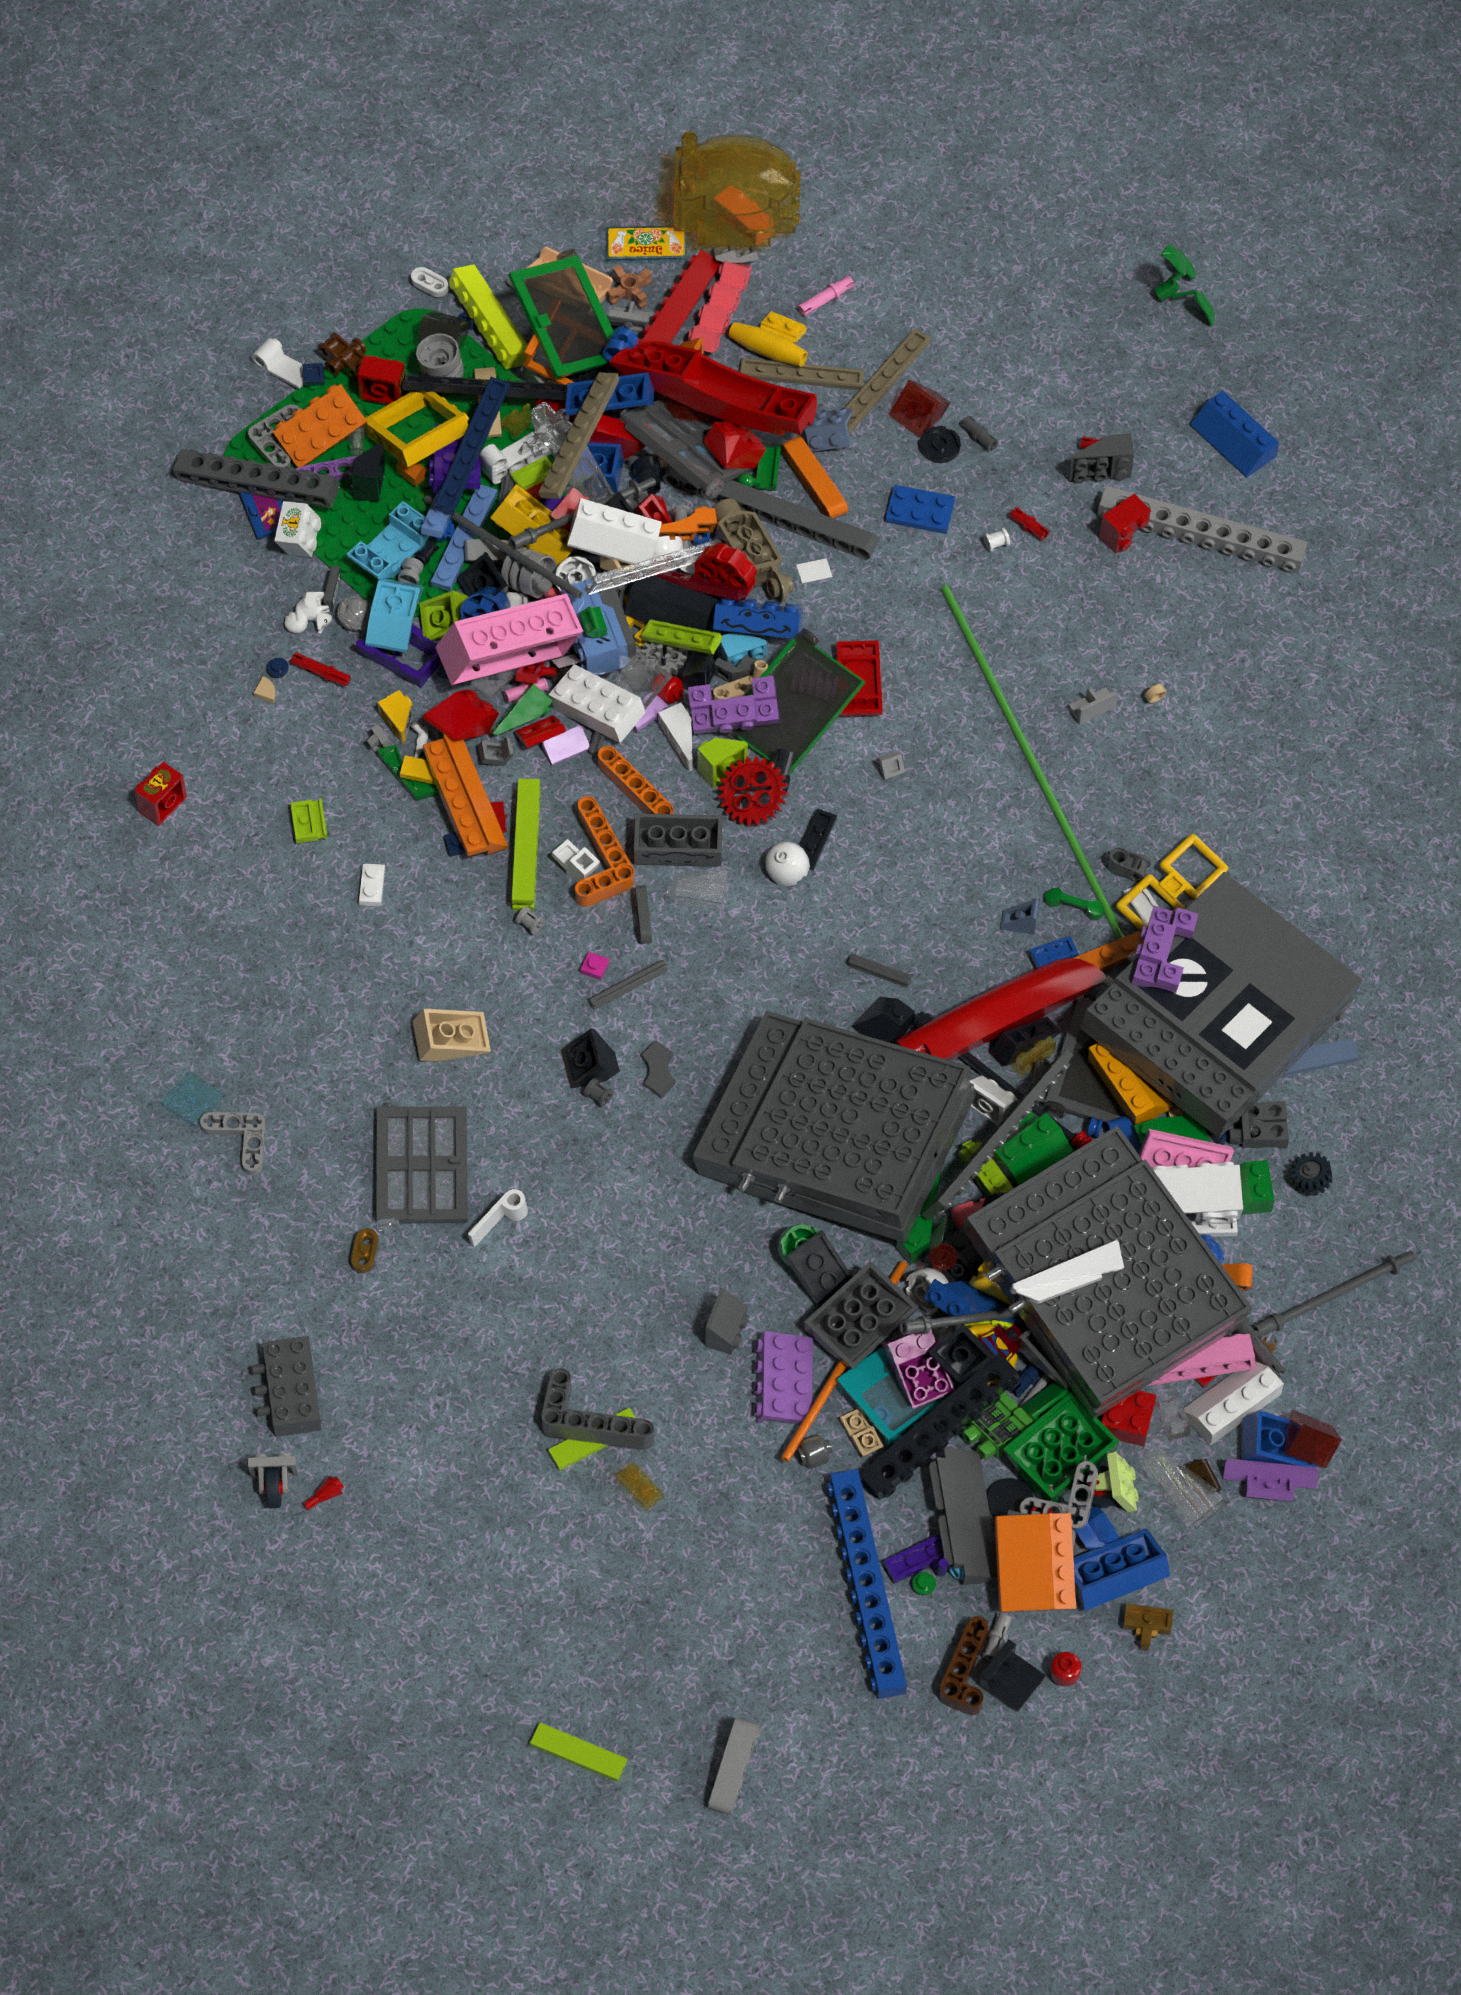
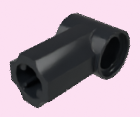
[766,749,794,792]

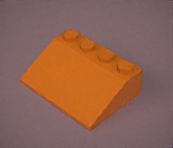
[995,1513,1076,1612]

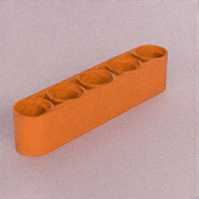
[781,436,848,519]
[598,746,674,814]

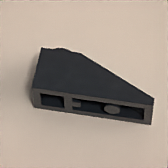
[993,1016,1061,1066]

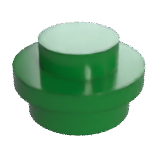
[912,1572,936,1595]

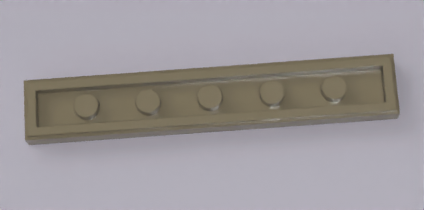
[740,358,864,390]

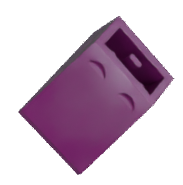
[882,1329,955,1409]

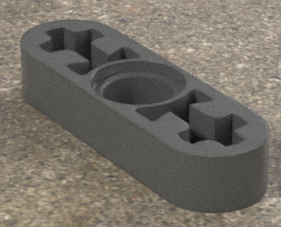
[635,885,652,944]

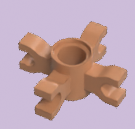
[607,265,652,309]

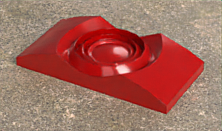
[836,640,883,716]

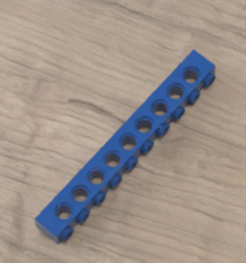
[827,1469,907,1699]

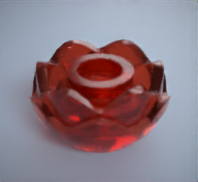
[929,1244,958,1271]

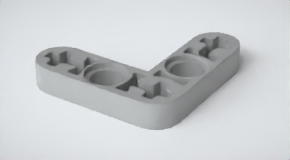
[248,404,300,468]
[200,1112,266,1175]
[1020,1461,1098,1530]

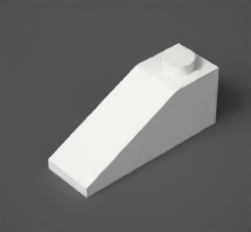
[658,703,693,771]

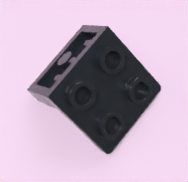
[979,1639,1045,1712]

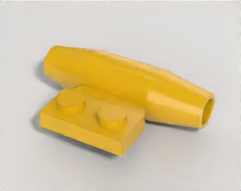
[729,311,808,367]

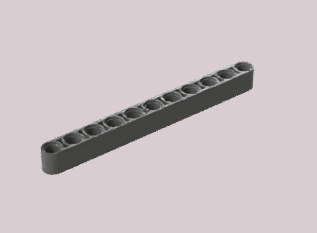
[663,465,879,560]

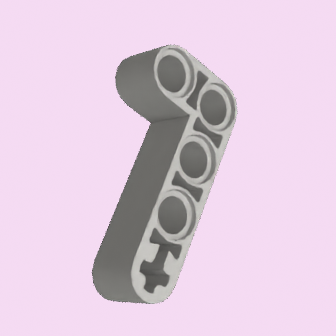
[708,1717,762,1815]

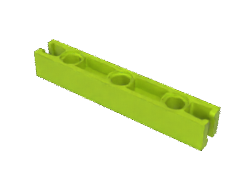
[512,778,541,911]

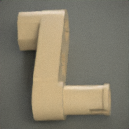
[712,660,768,700]

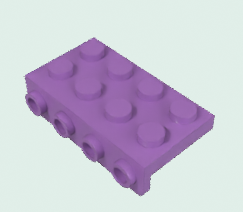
[754,1331,813,1424]

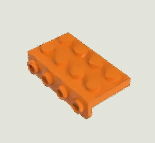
[273,384,368,467]

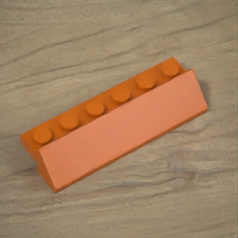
[423,734,508,857]

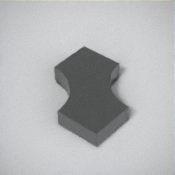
[642,1040,676,1099]

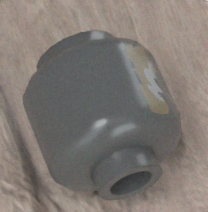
[796,1435,833,1469]

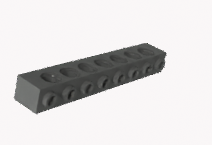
[173,449,339,509]

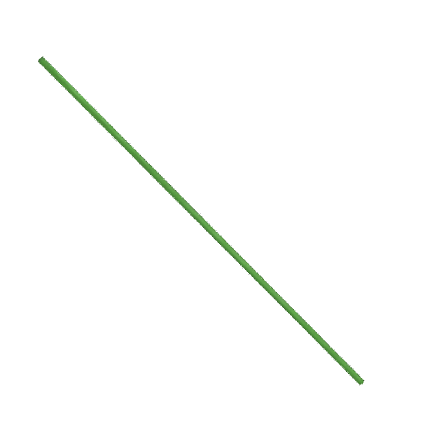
[941,585,1132,964]

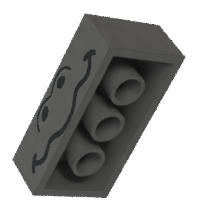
[634,813,723,866]

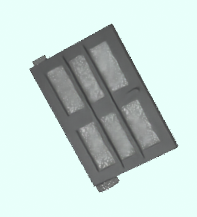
[620,397,755,499]
[376,1102,468,1233]

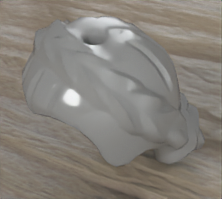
[337,596,373,632]

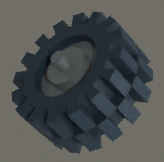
[1290,1152,1333,1196]

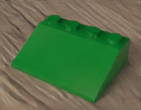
[1003,1392,1119,1502]

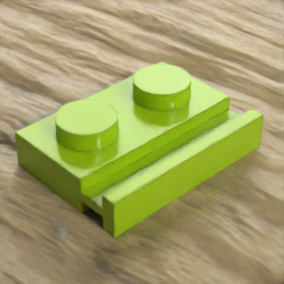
[290,798,328,844]

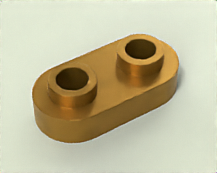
[351,1228,379,1273]

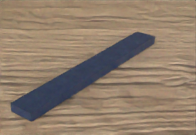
[434,377,510,515]

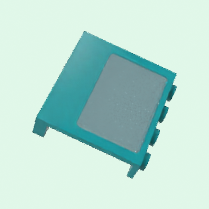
[836,1333,960,1449]

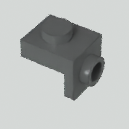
[478,737,514,766]

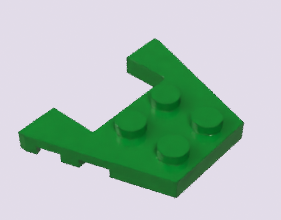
[378,732,444,801]

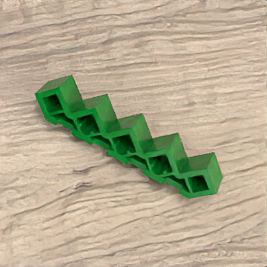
[896,1168,942,1265]

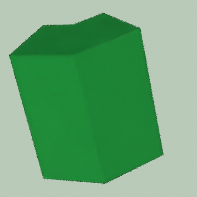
[579,606,608,638]

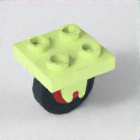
[1081,1452,1139,1512]

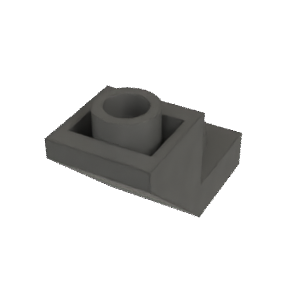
[714,655,758,683]

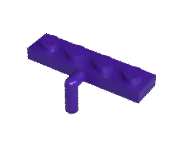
[884,1534,948,1583]

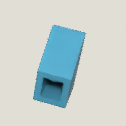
[720,632,767,667]

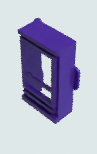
[356,624,441,688]

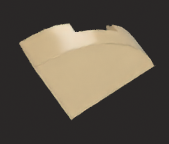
[254,676,276,704]

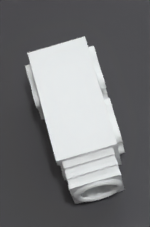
[1152,1162,1243,1225]

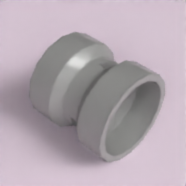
[398,557,424,585]

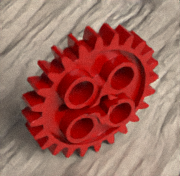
[718,756,789,827]

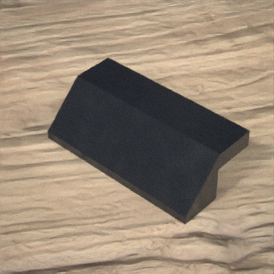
[624,571,718,631]

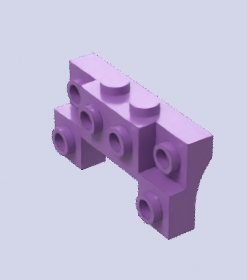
[688,676,780,734]
[1131,905,1198,993]

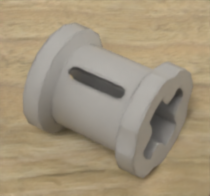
[516,906,545,935]

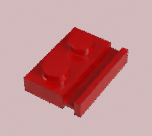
[515,715,566,748]

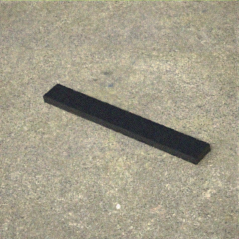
[402,374,568,400]

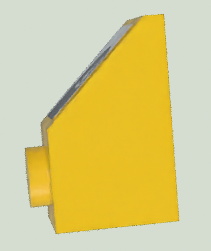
[378,690,413,743]

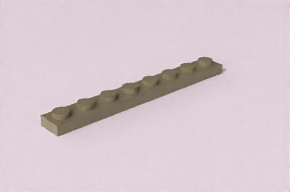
[539,372,620,499]

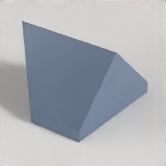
[1001,899,1040,935]

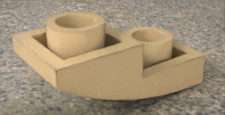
[839,1408,883,1457]

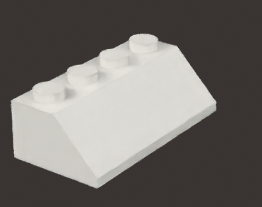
[567,498,662,569]
[1180,1361,1284,1446]

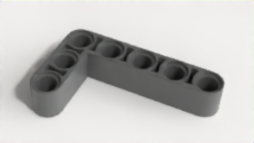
[542,1368,655,1449]

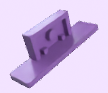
[1223,1459,1319,1501]

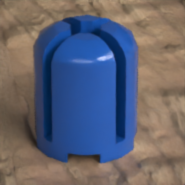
[460,587,511,620]

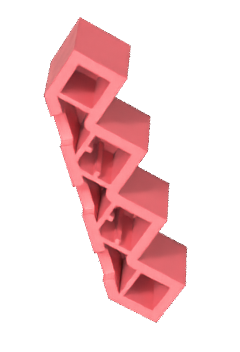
[688,261,752,353]

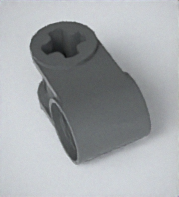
[1107,847,1151,883]

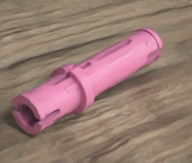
[797,275,854,317]

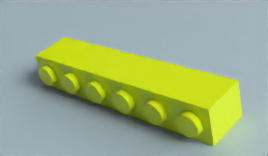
[449,264,528,369]

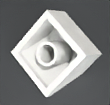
[970,1075,1018,1125]

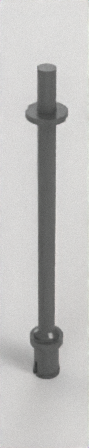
[509,477,656,550]
[1253,1251,1416,1338]
[899,1309,1020,1335]

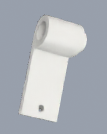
[251,338,304,389]
[468,1189,528,1247]

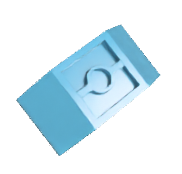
[346,501,429,579]
[365,579,423,653]

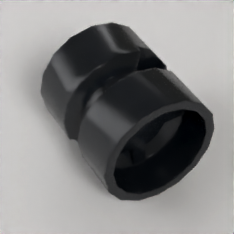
[634,456,661,495]

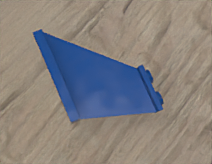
[924,1279,1026,1325]

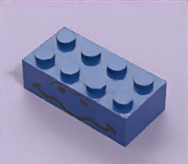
[713,597,803,639]

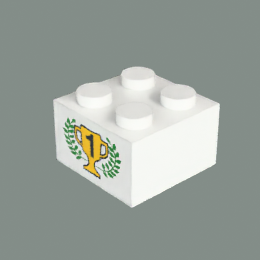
[274,501,321,558]

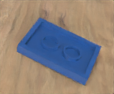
[885,485,956,534]

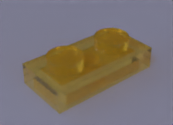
[1015,1036,1056,1077]
[616,1462,664,1511]

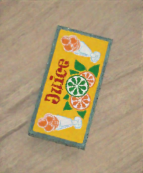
[606,225,687,263]

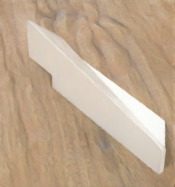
[1010,1240,1124,1304]

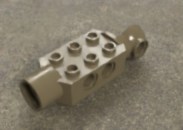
[713,498,794,604]

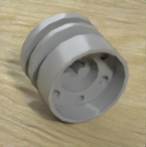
[416,334,464,378]
[501,546,556,598]

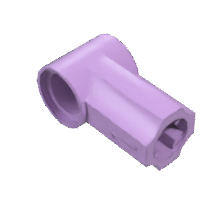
[632,693,670,732]

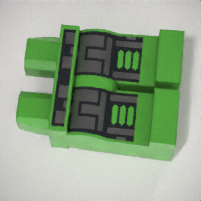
[963,1392,1034,1460]

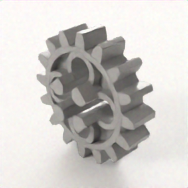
[641,642,687,676]

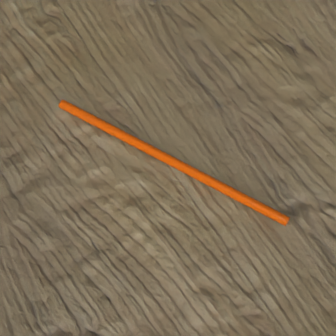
[781,1261,908,1462]

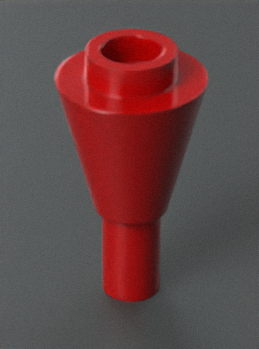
[303,1475,344,1511]

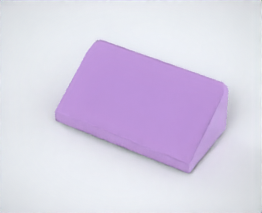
[542,725,590,765]

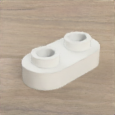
[411,267,448,297]

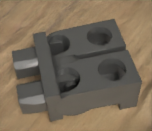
[1229,1101,1289,1149]

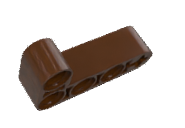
[939,1616,988,1715]

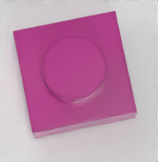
[580,952,609,980]

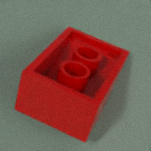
[423,689,499,741]

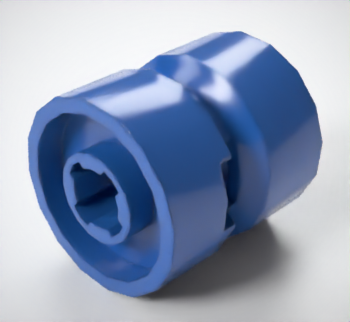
[603,327,638,363]

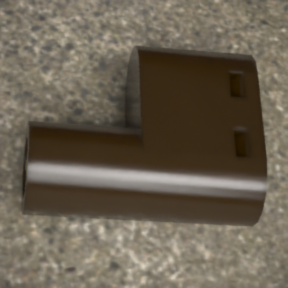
[1182,1458,1222,1495]

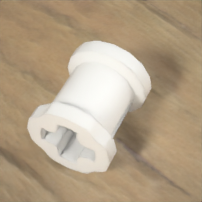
[984,528,1010,552]

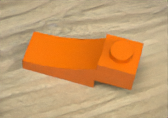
[659,506,717,541]

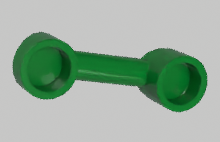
[1044,888,1104,920]

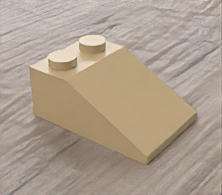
[413,1009,491,1061]

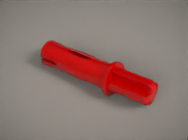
[291,652,351,687]

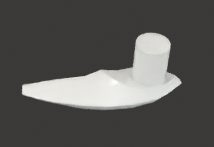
[411,721,428,758]

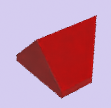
[637,494,672,524]

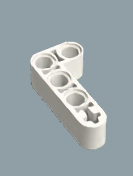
[480,427,560,484]

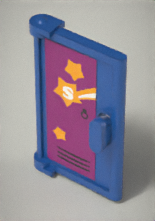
[240,492,283,539]

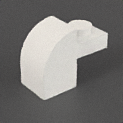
[551,839,600,882]

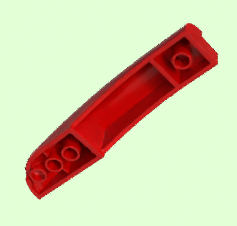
[610,341,817,436]
[895,958,1106,1060]

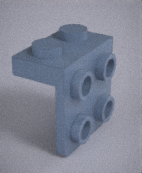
[805,407,853,451]

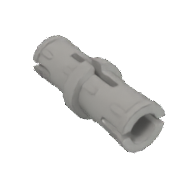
[983,1613,1012,1661]

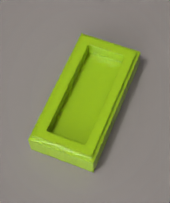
[510,456,552,490]

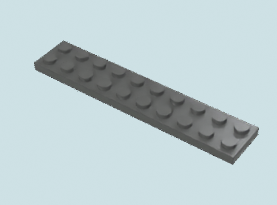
[922,1049,1073,1220]

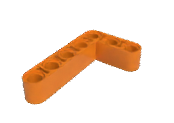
[575,796,635,907]

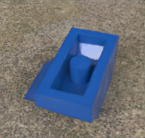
[1074,1507,1119,1550]

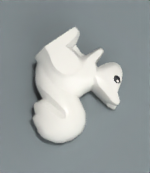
[284,592,332,634]

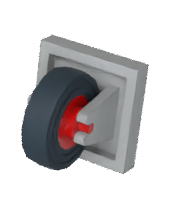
[248,1453,299,1509]

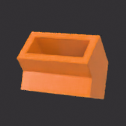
[396,461,427,487]

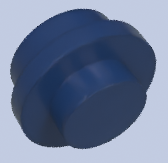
[267,658,289,678]

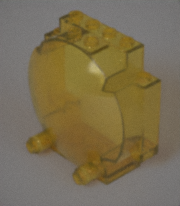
[674,131,800,247]

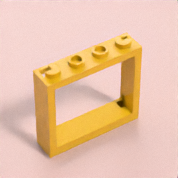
[364,391,469,467]

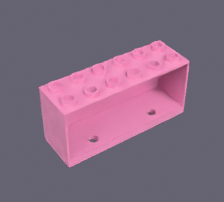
[436,593,583,685]

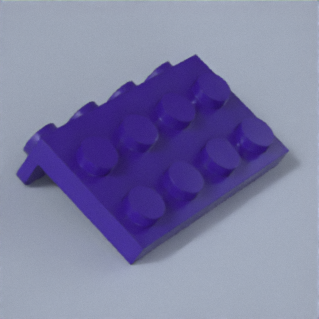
[429,424,481,494]

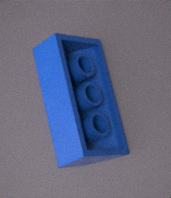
[565,373,654,416]
[1190,390,1279,478]
[1073,1528,1170,1611]

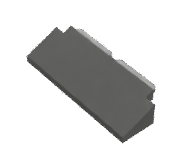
[929,1448,998,1585]

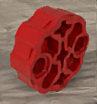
[693,543,757,601]

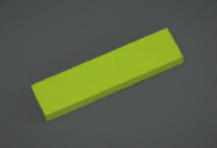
[641,619,723,655]
[548,1407,636,1471]
[530,1722,628,1782]

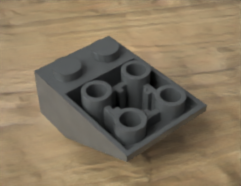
[1069,434,1134,483]

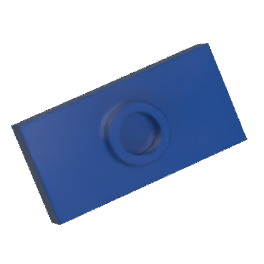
[1029,936,1079,968]

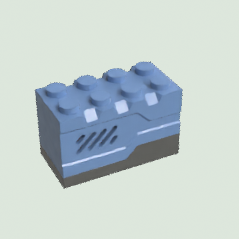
[561,573,637,675]

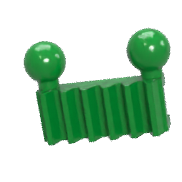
[737,443,781,491]

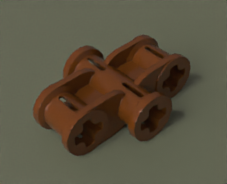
[317,332,367,382]

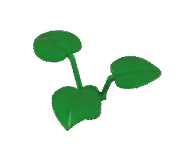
[1155,245,1215,327]

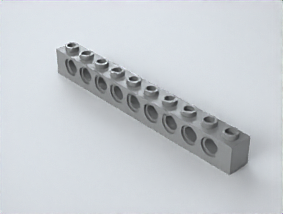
[1098,486,1308,573]

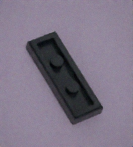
[800,809,837,871]

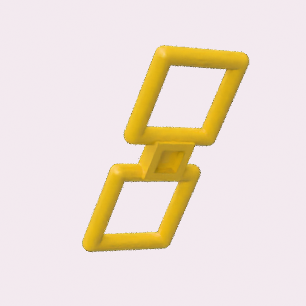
[1116,834,1228,930]

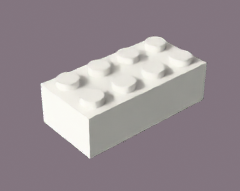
[549,664,646,743]

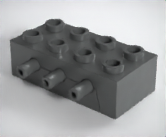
[252,1336,322,1437]

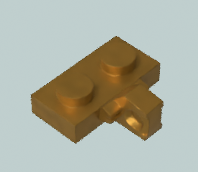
[1123,1603,1173,1650]

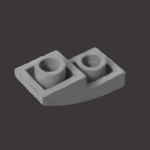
[465,539,509,563]

